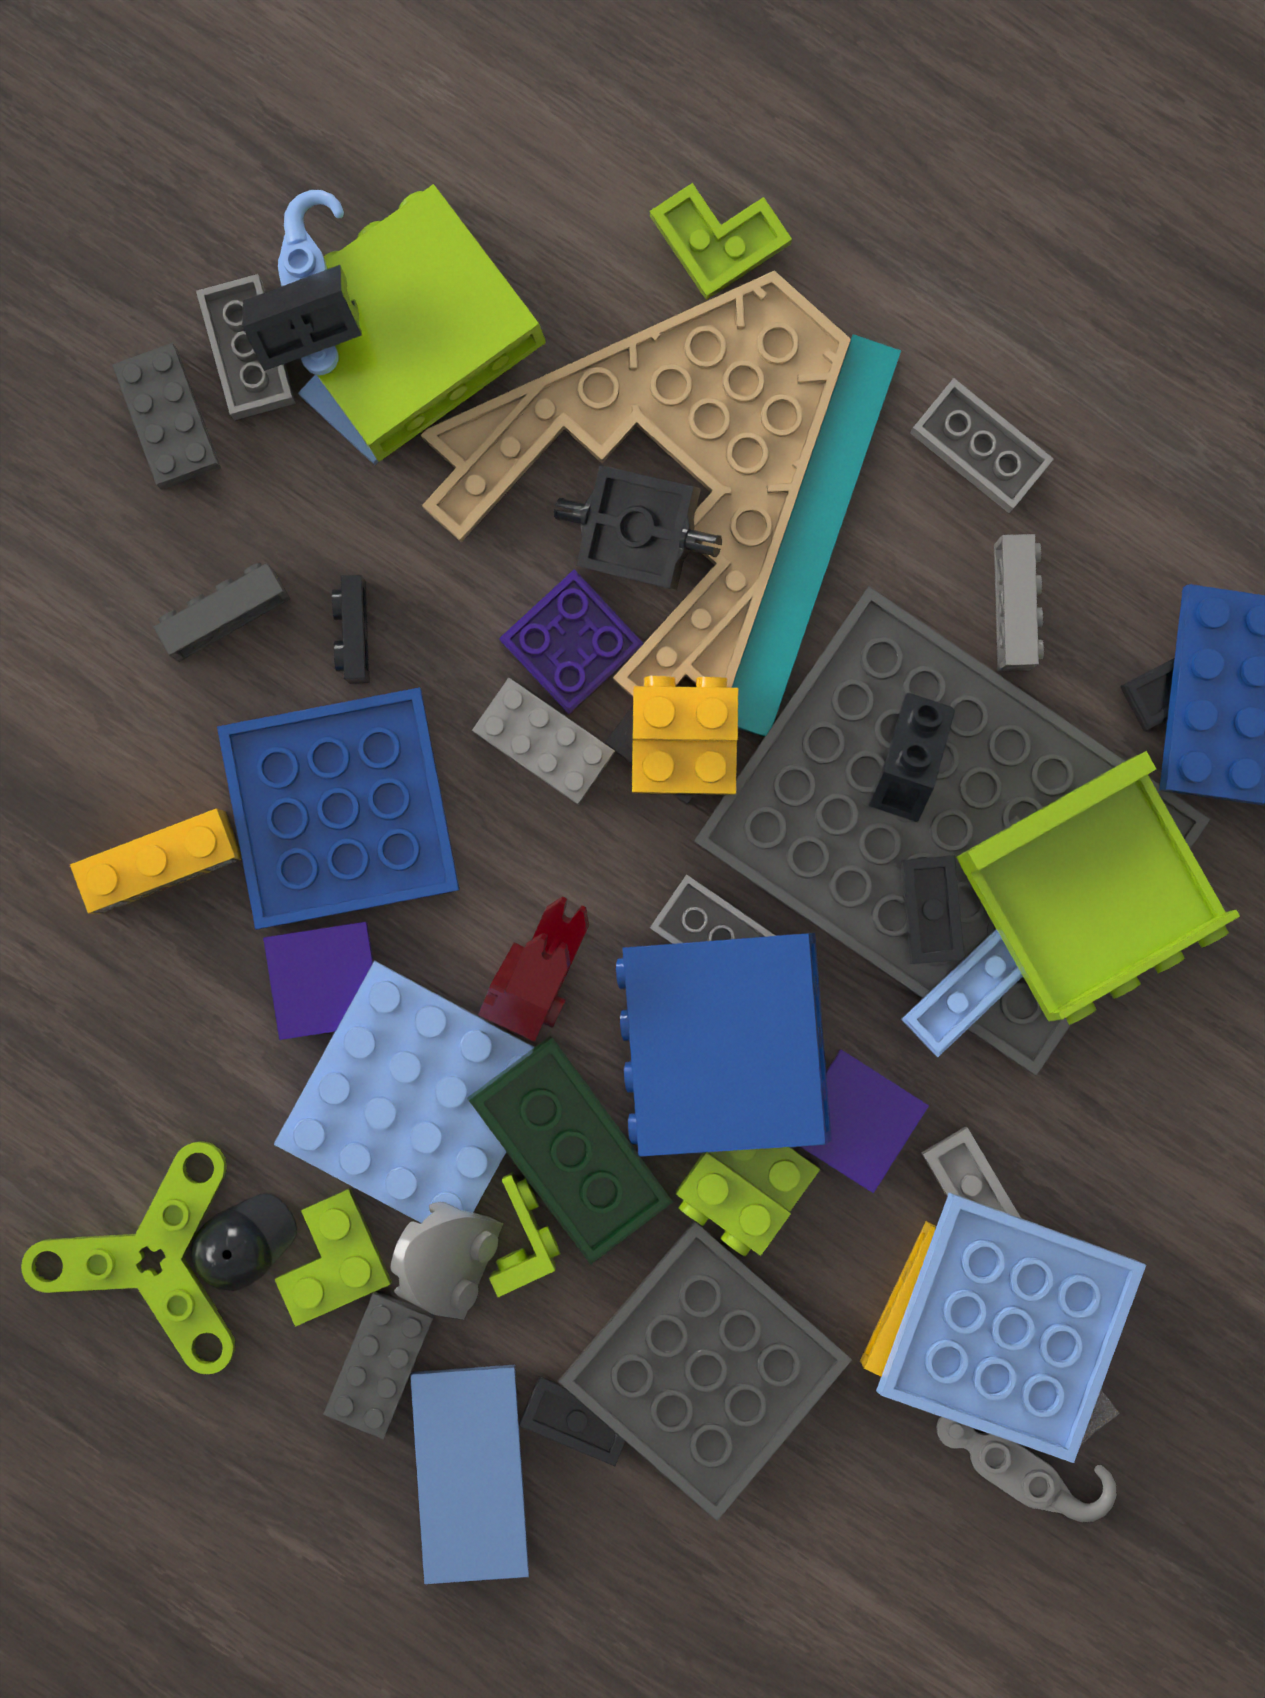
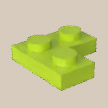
[650,183,792,300]
[275,1188,392,1327]

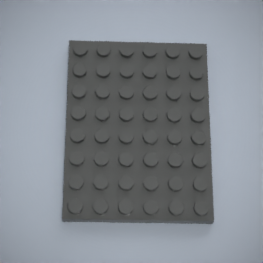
[693,586,1210,1075]

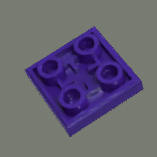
[499,569,643,715]
[263,921,374,1040]
[800,1049,929,1193]

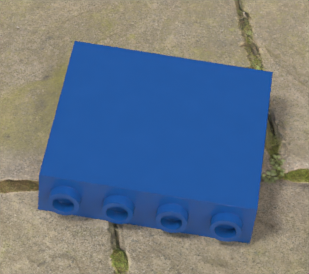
[616,933,832,1156]

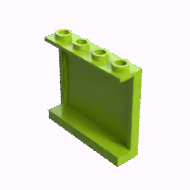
[317,184,546,462]
[956,751,1240,1025]

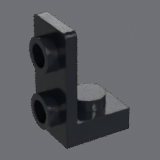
[869,693,955,823]

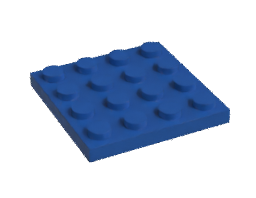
[1159,584,1265,806]
[217,687,460,930]

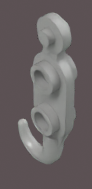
[936,1417,1117,1522]

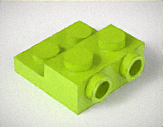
[676,1147,820,1257]

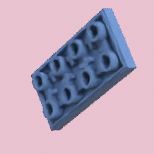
[410,1365,529,1584]

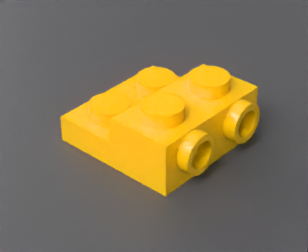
[632,676,738,795]

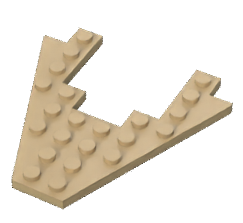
[421,270,851,697]

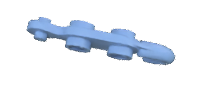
[278,190,344,375]

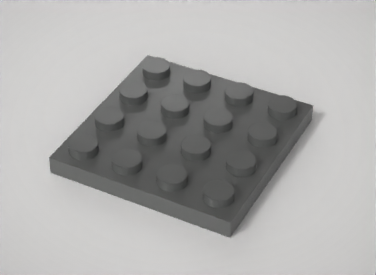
[558,1222,852,1521]

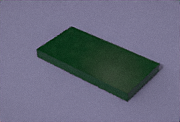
[467,1036,673,1265]

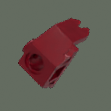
[478,897,589,1041]

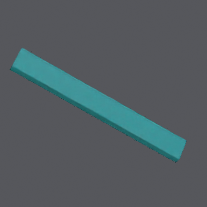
[732,334,901,738]

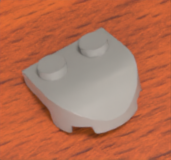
[390,1202,503,1320]

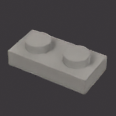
[921,1127,1021,1218]

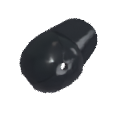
[191,1193,297,1291]

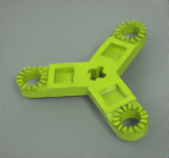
[21,1141,235,1374]

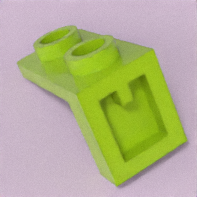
[489,1172,561,1297]

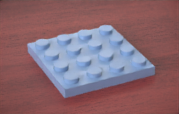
[274,960,534,1223]
[876,1192,1146,1463]

